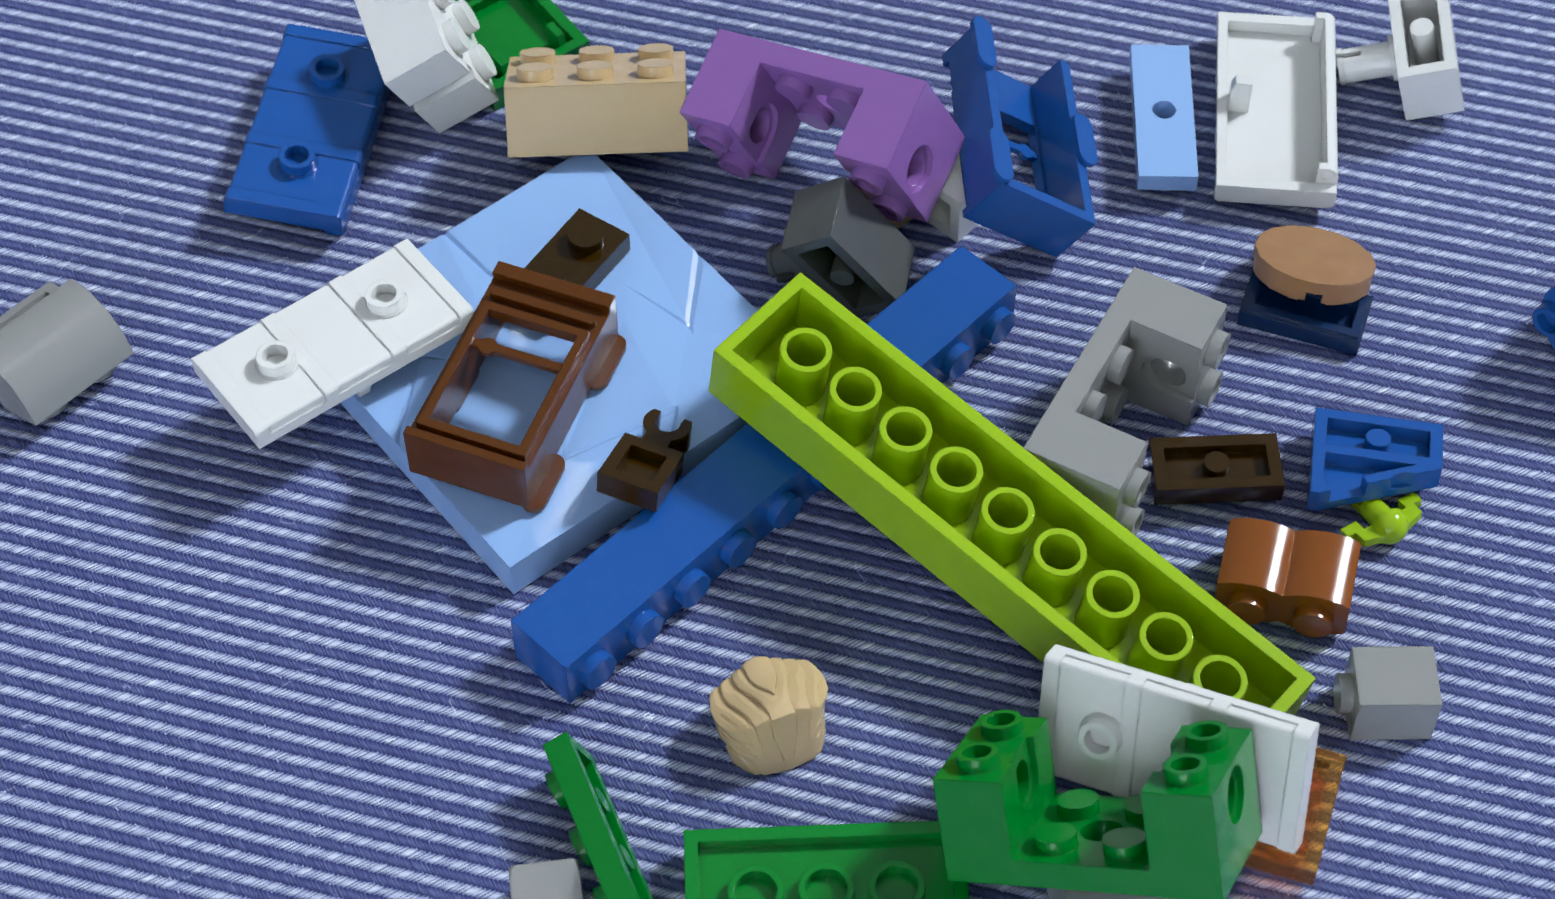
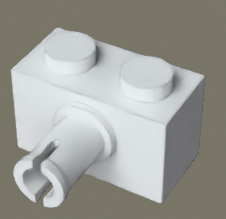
[1336,0,1465,120]

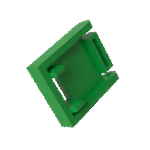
[455,0,590,111]

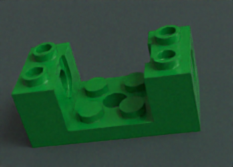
[933,710,1263,899]

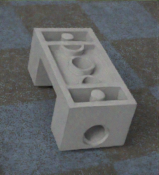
[1024,267,1231,536]

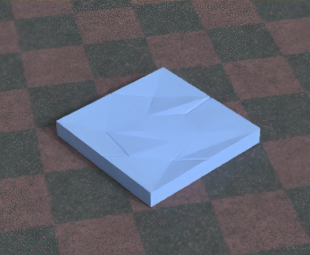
[341,155,757,594]

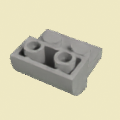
[0,279,134,426]

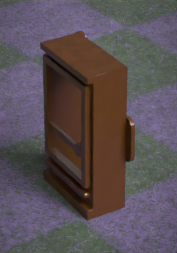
[403,261,626,513]

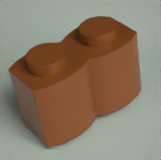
[1215,518,1361,637]

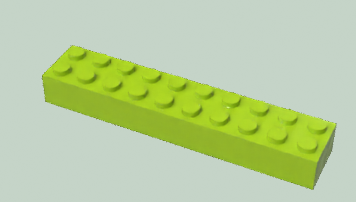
[708,272,1316,715]

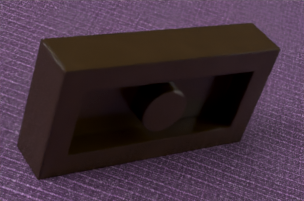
[525,208,630,289]
[1147,433,1285,505]

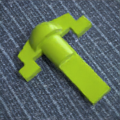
[1340,492,1422,547]

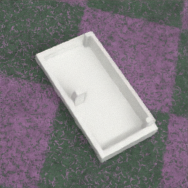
[1214,12,1338,209]
[191,239,474,449]
[1038,644,1320,854]

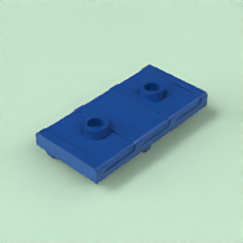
[223,24,391,235]

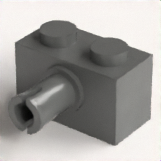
[766,176,915,317]

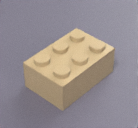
[504,43,688,158]

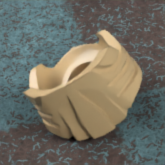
[709,656,828,776]

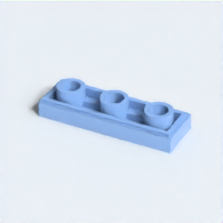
[1129,45,1199,191]

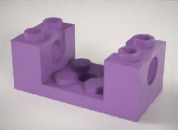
[679,29,966,222]

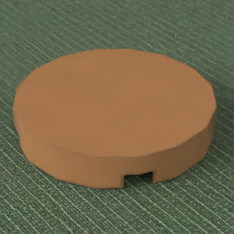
[1252,225,1376,305]

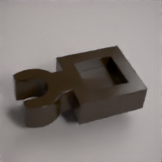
[596,409,692,512]

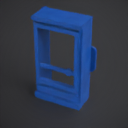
[942,16,1098,257]

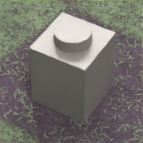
[1333,646,1442,740]

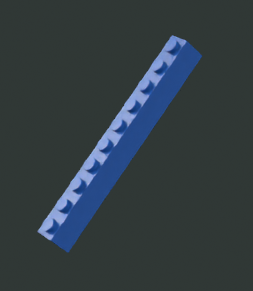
[511,246,1017,703]

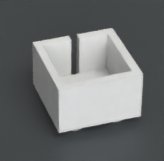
[354,0,499,133]

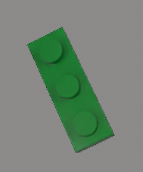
[543,732,653,899]

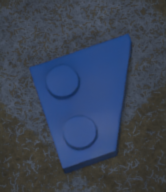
[1306,407,1443,511]

